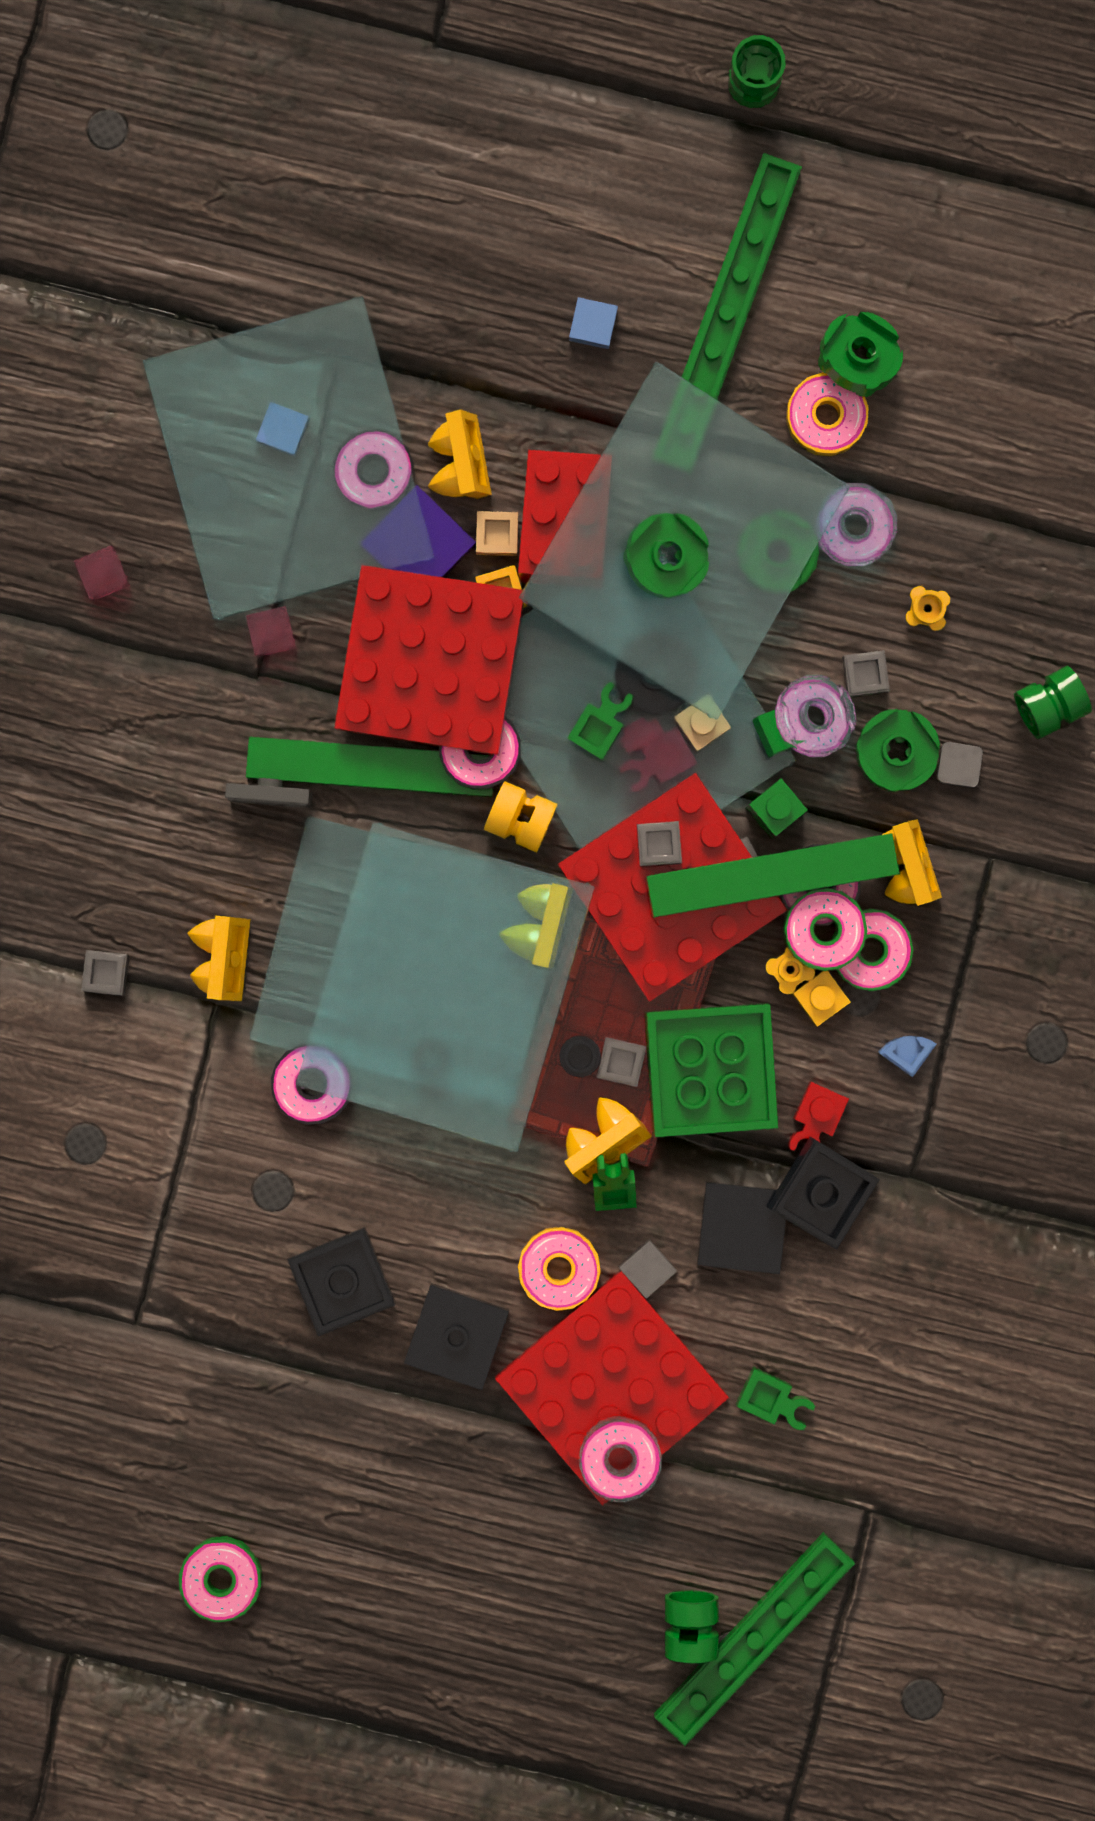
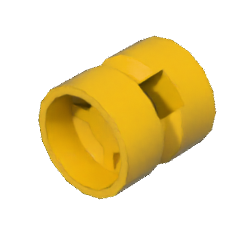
[484,781,558,853]

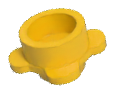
[905,586,950,631]
[766,947,815,994]

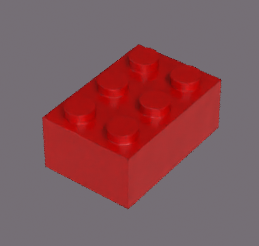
[518,450,612,589]

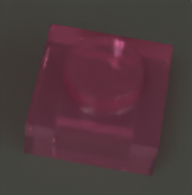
[74,545,130,601]
[246,606,297,657]
[619,717,664,757]

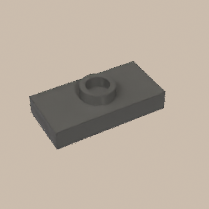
[225,778,313,808]

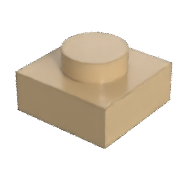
[476,511,518,556]
[673,694,731,753]

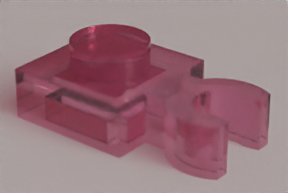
[619,727,697,793]

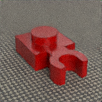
[788,1081,849,1151]

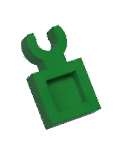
[567,682,634,760]
[592,1153,637,1211]
[736,1367,815,1430]

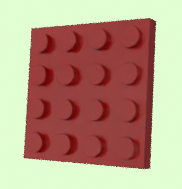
[334,565,526,756]
[558,772,787,1002]
[495,1270,729,1506]

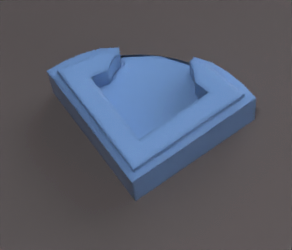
[877,1036,937,1077]

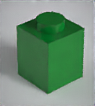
[745,778,808,839]

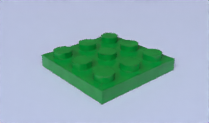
[645,1003,778,1137]

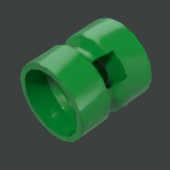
[728,35,786,108]
[1014,666,1092,740]
[665,1590,719,1663]

